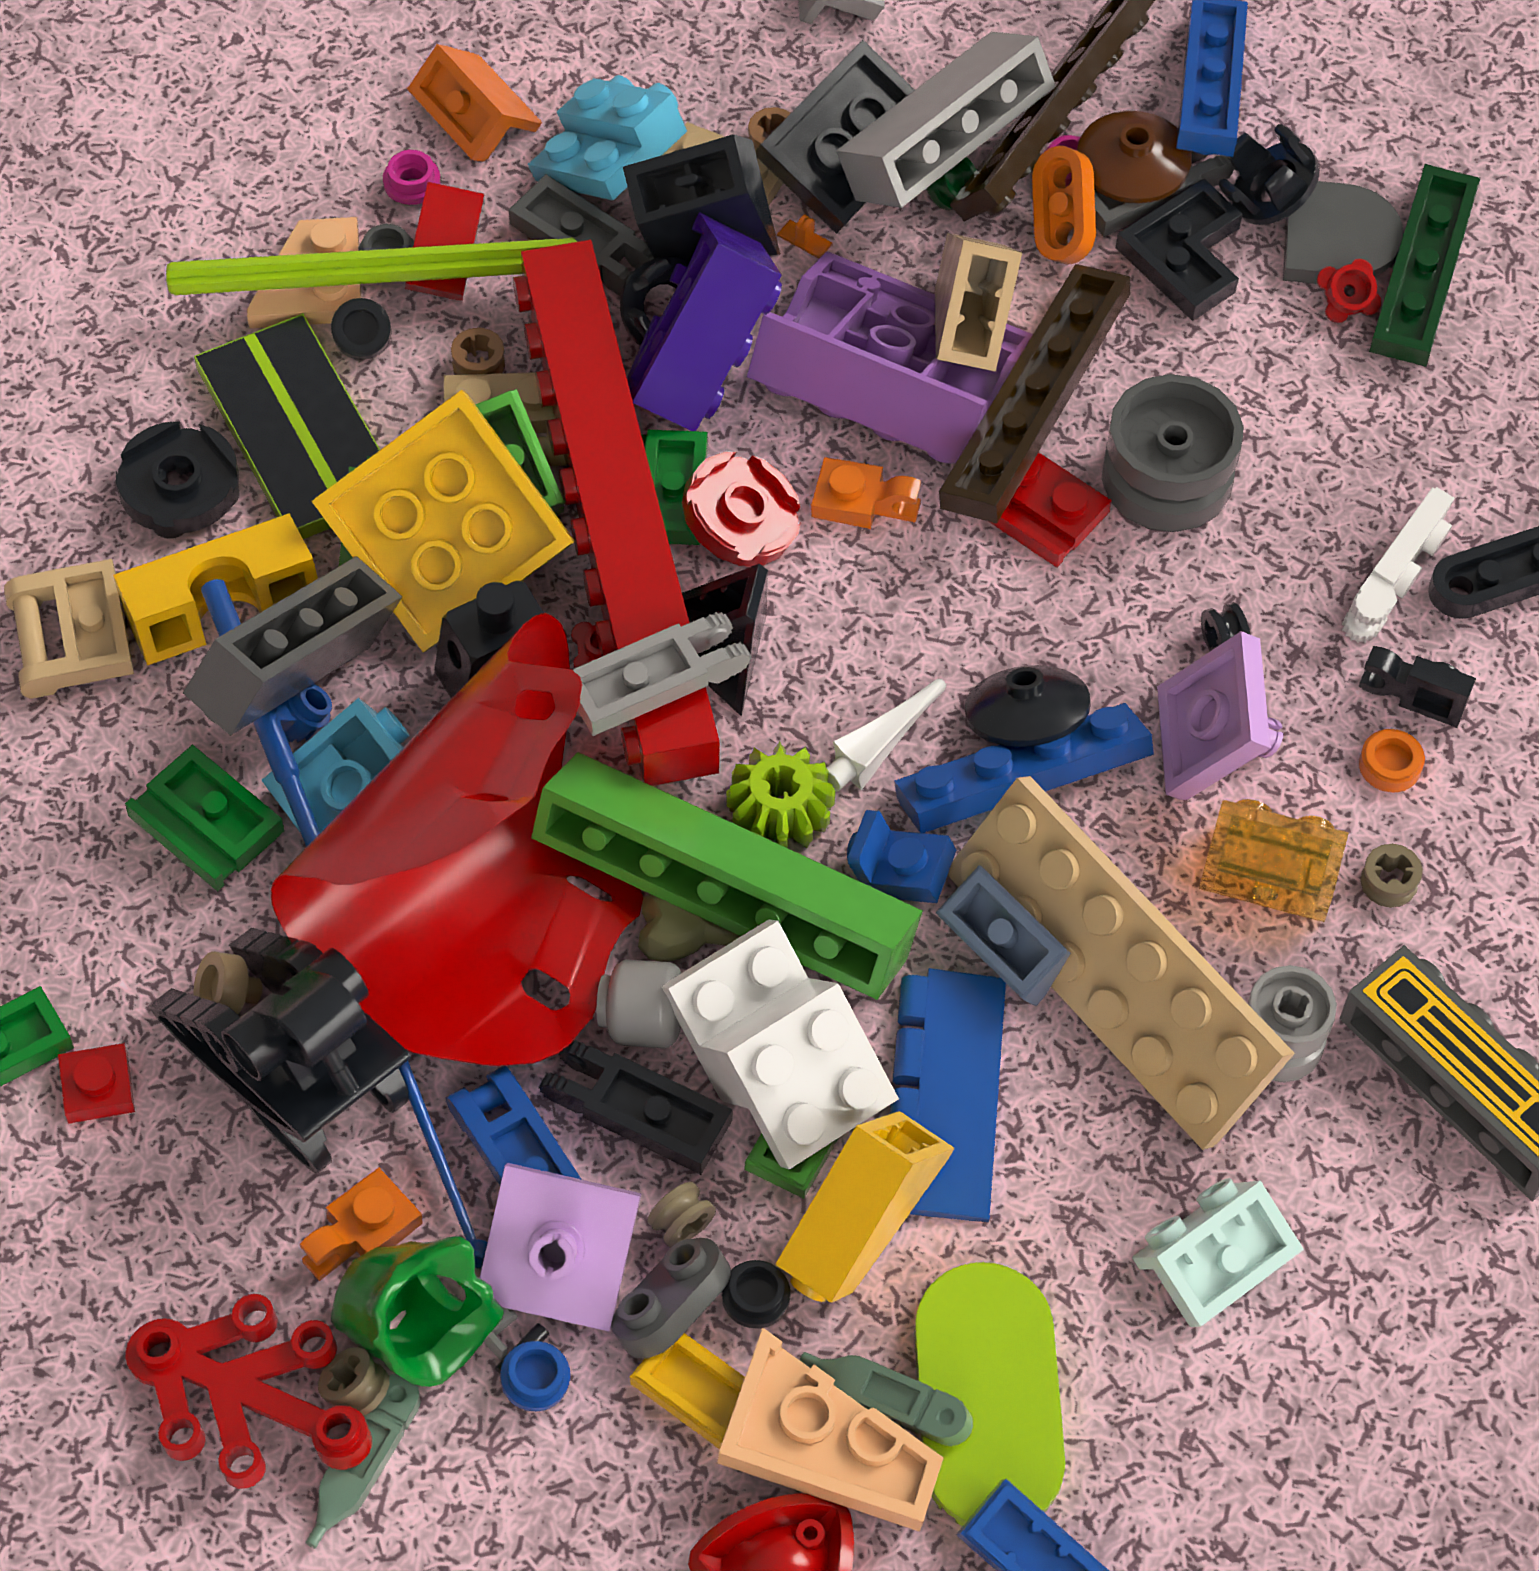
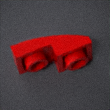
[405,182,485,301]

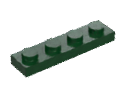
[1369,164,1481,367]

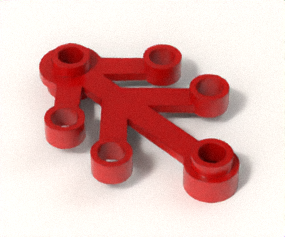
[125,1294,372,1489]

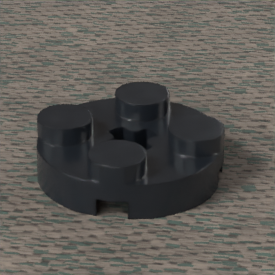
[116,421,240,539]

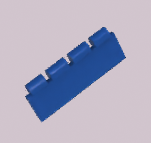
[890,968,1006,1222]

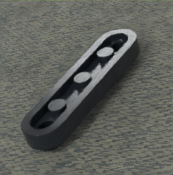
[1428,526,1539,619]

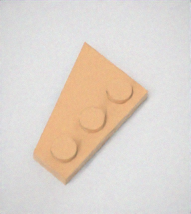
[717,1327,943,1532]

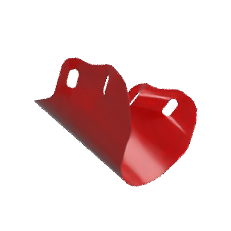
[271,613,643,1066]

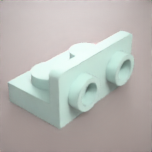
[1132,1178,1304,1327]

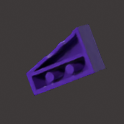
[627,212,782,431]

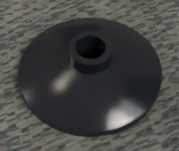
[965,665,1091,747]

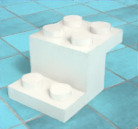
[661,920,899,1170]

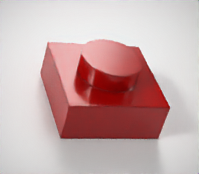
[58,1043,135,1124]

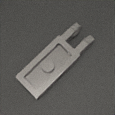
[572,612,752,736]

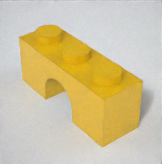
[113,513,318,666]

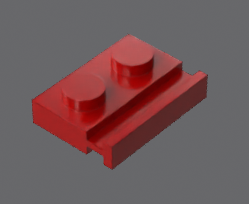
[988,452,1112,568]

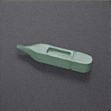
[800,1352,973,1446]
[305,1374,421,1549]

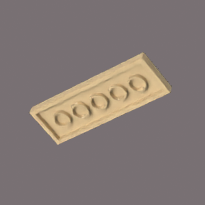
[948,776,1295,1150]

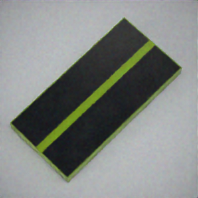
[194,314,380,539]

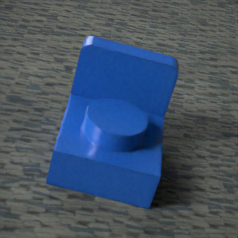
[847,810,957,904]

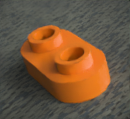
[1032,146,1096,264]

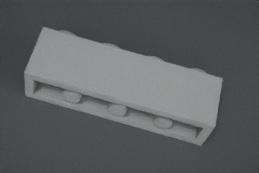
[836,31,1056,208]

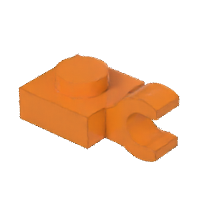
[811,457,921,529]
[300,1167,423,1281]

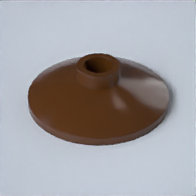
[1077,111,1192,203]

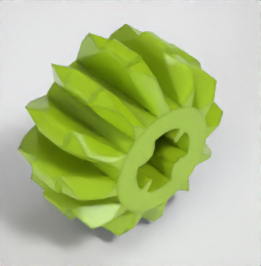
[726,741,835,848]

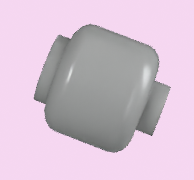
[596,960,681,1048]

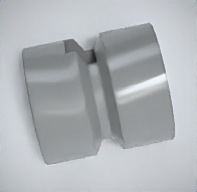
[1248,965,1337,1082]

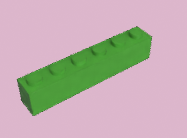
[531,752,923,1000]

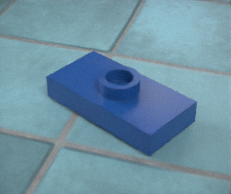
[956,1479,1109,1571]

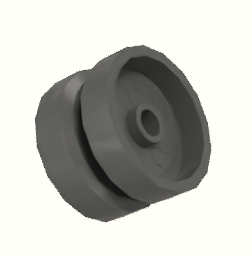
[1101,374,1244,532]

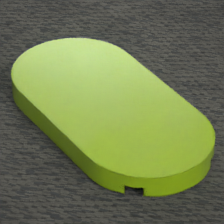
[914,1262,1065,1527]

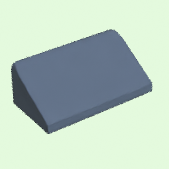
[936,865,1071,1006]

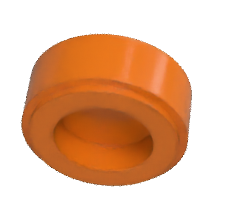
[1359,729,1425,793]

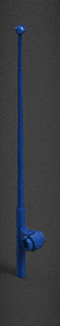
[201,579,488,1269]

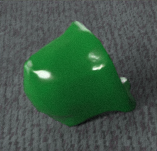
[331,1236,504,1387]

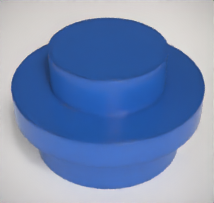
[500,1341,570,1412]

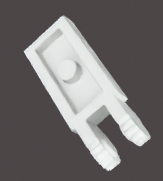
[1342,487,1455,643]

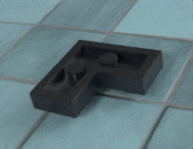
[1116,178,1243,321]

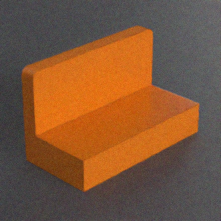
[407,44,542,162]

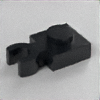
[1359,646,1476,728]

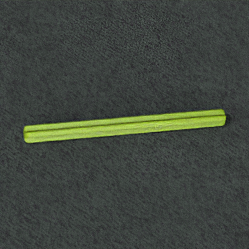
[166,238,577,295]

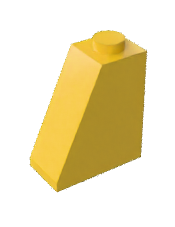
[775,1111,955,1303]

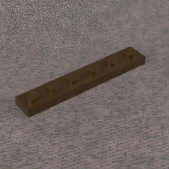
[949,0,1156,222]
[939,264,1130,523]

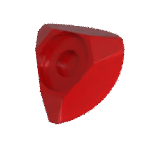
[688,1493,854,1571]

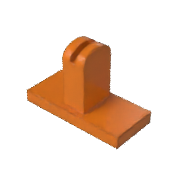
[777,214,833,259]

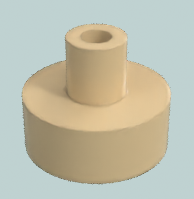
[193,951,262,1014]

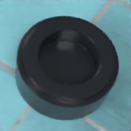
[331,298,391,360]

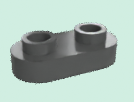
[611,1238,731,1358]

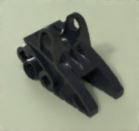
[148,928,411,1173]

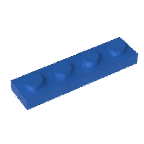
[1176,0,1248,157]
[894,703,1154,833]

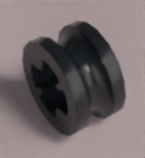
[1201,602,1251,651]

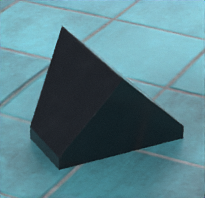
[682,563,768,717]

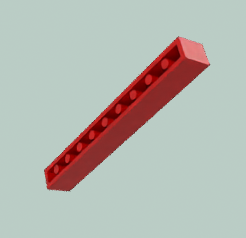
[513,240,720,786]

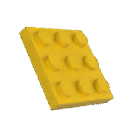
[312,390,575,653]

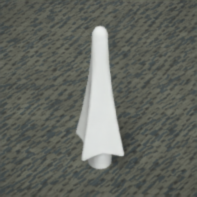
[827,679,946,792]

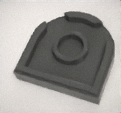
[1283,181,1403,287]

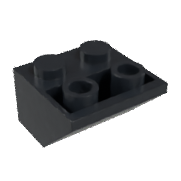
[623,134,781,262]

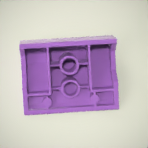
[747,251,1033,464]

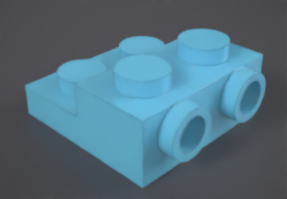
[528,75,687,201]
[262,698,410,833]

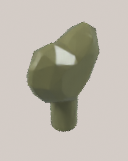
[638,894,741,962]

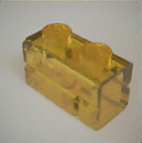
[1199,799,1349,922]

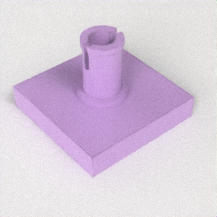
[1157,631,1283,800]
[480,1163,642,1332]

